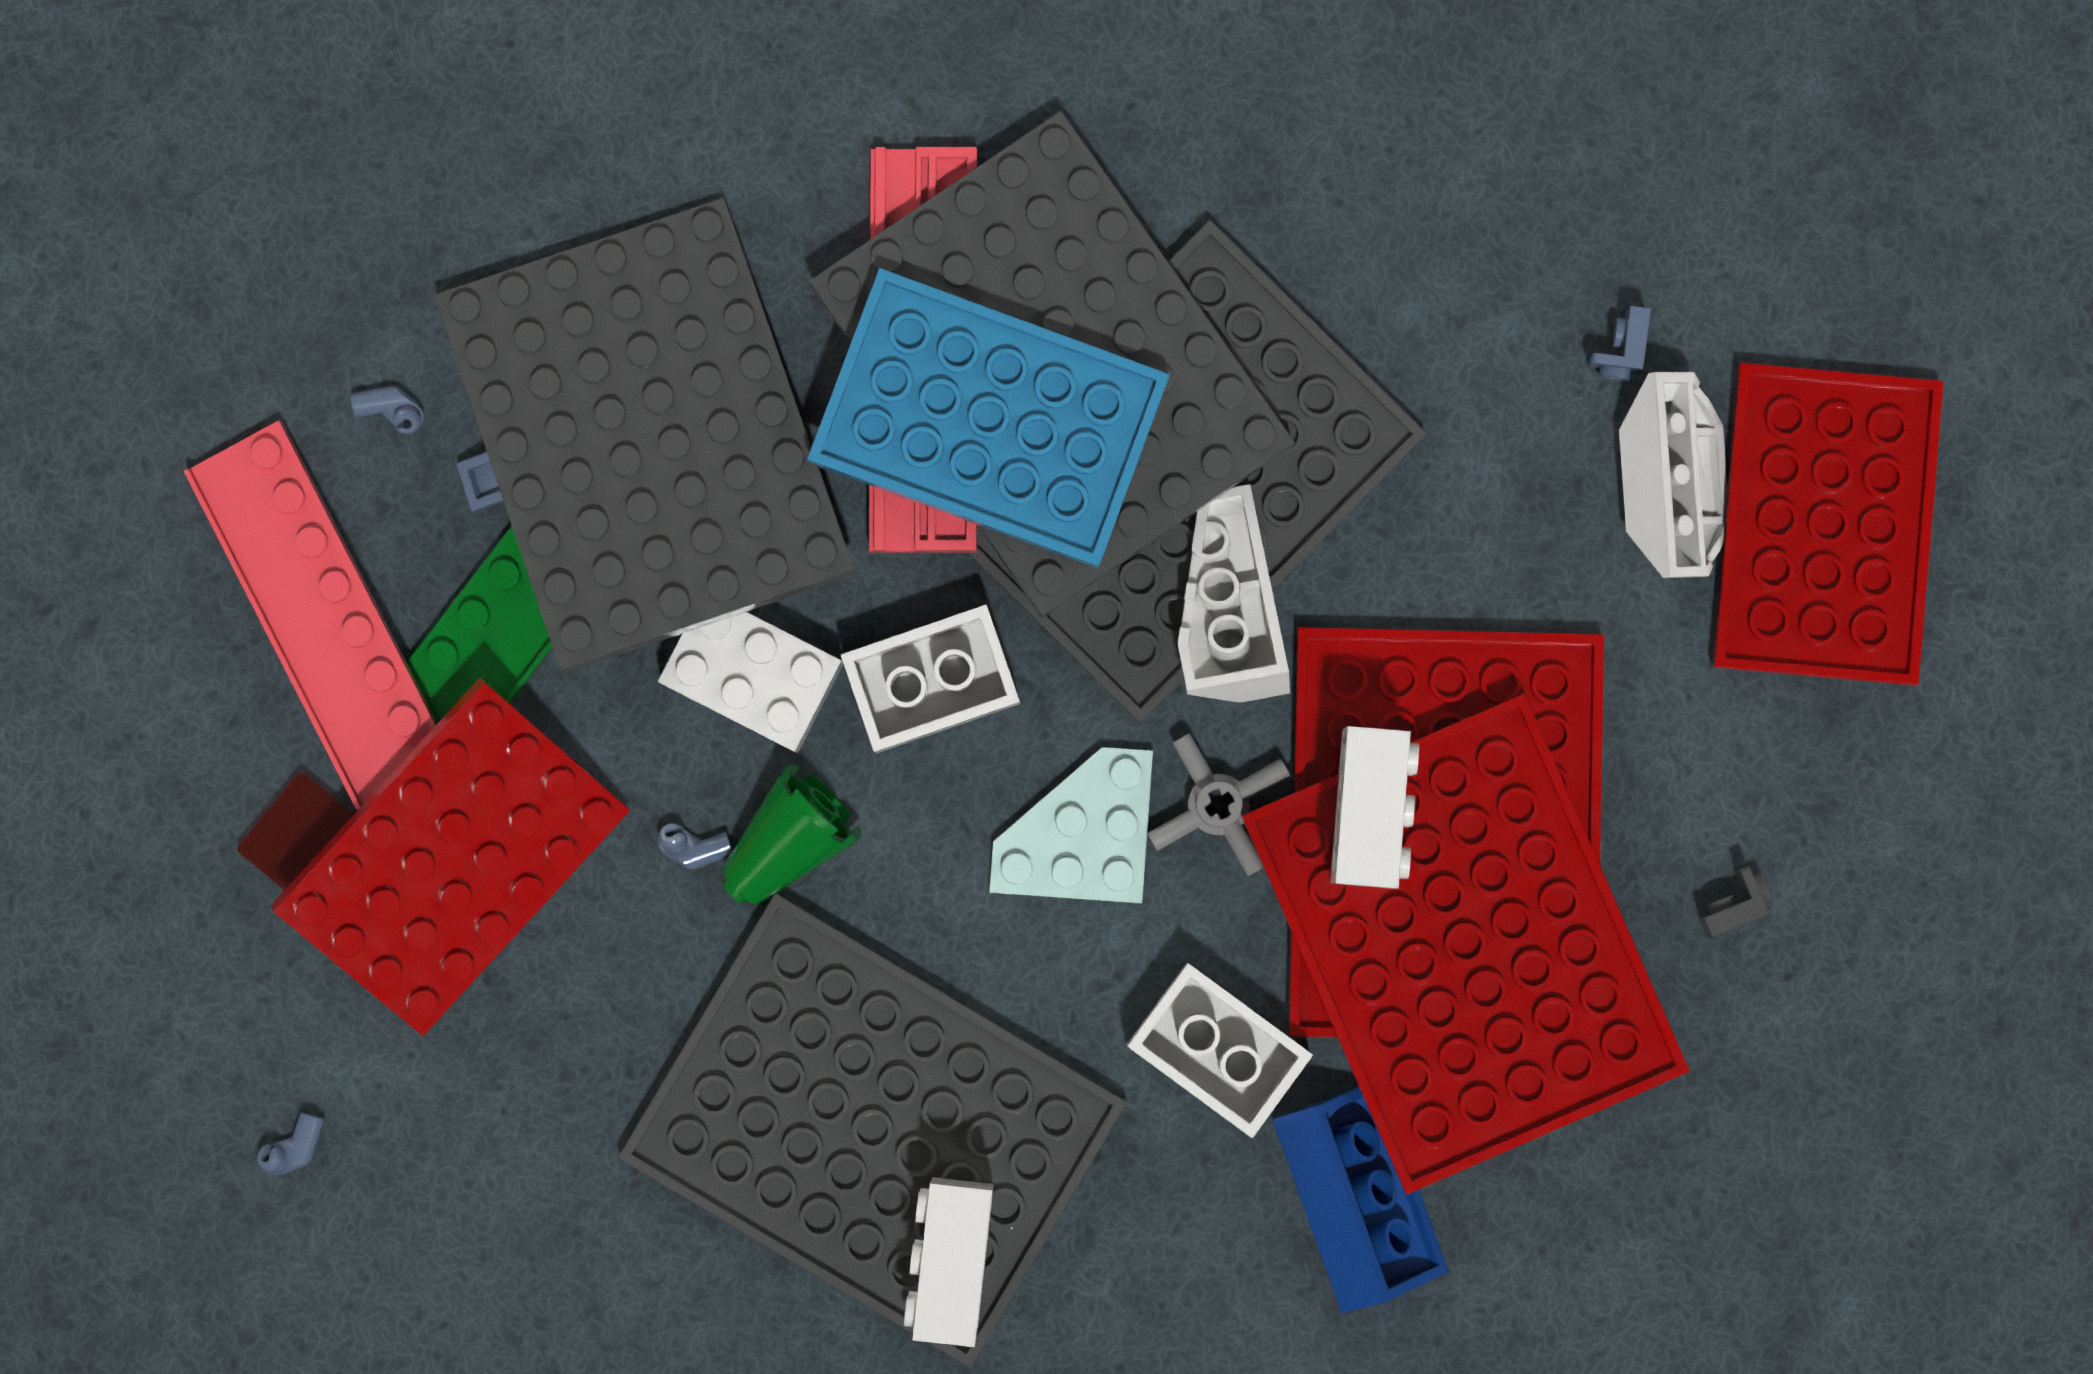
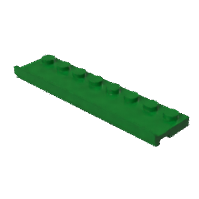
[407,526,553,723]

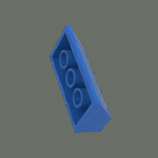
[1272,1086,1449,1313]

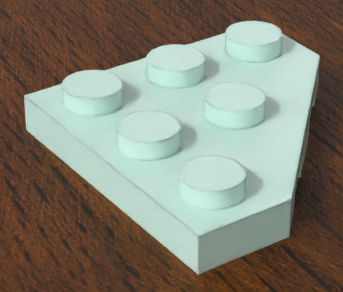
[989,747,1153,903]

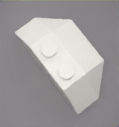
[1619,372,1728,578]

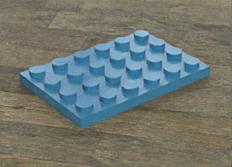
[807,268,1170,569]

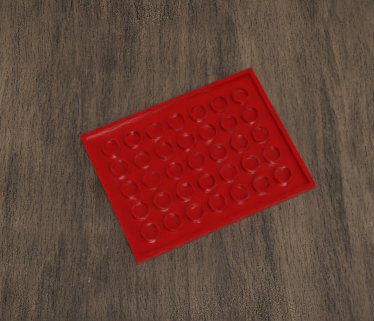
[1289,627,1604,1038]
[1241,693,1690,1195]

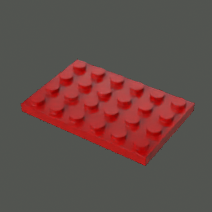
[1712,363,1944,686]
[270,677,630,1036]

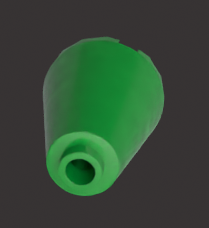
[722,765,861,904]

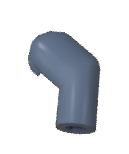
[351,386,424,434]
[658,823,733,870]
[257,1112,325,1176]

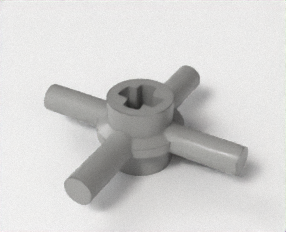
[1147,733,1290,876]

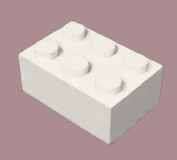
[841,605,1020,754]
[658,612,843,753]
[1330,726,1419,889]
[1126,963,1313,1138]
[904,1177,994,1347]

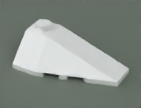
[1178,484,1290,703]

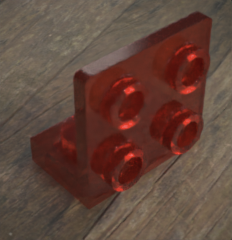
[237,773,354,890]

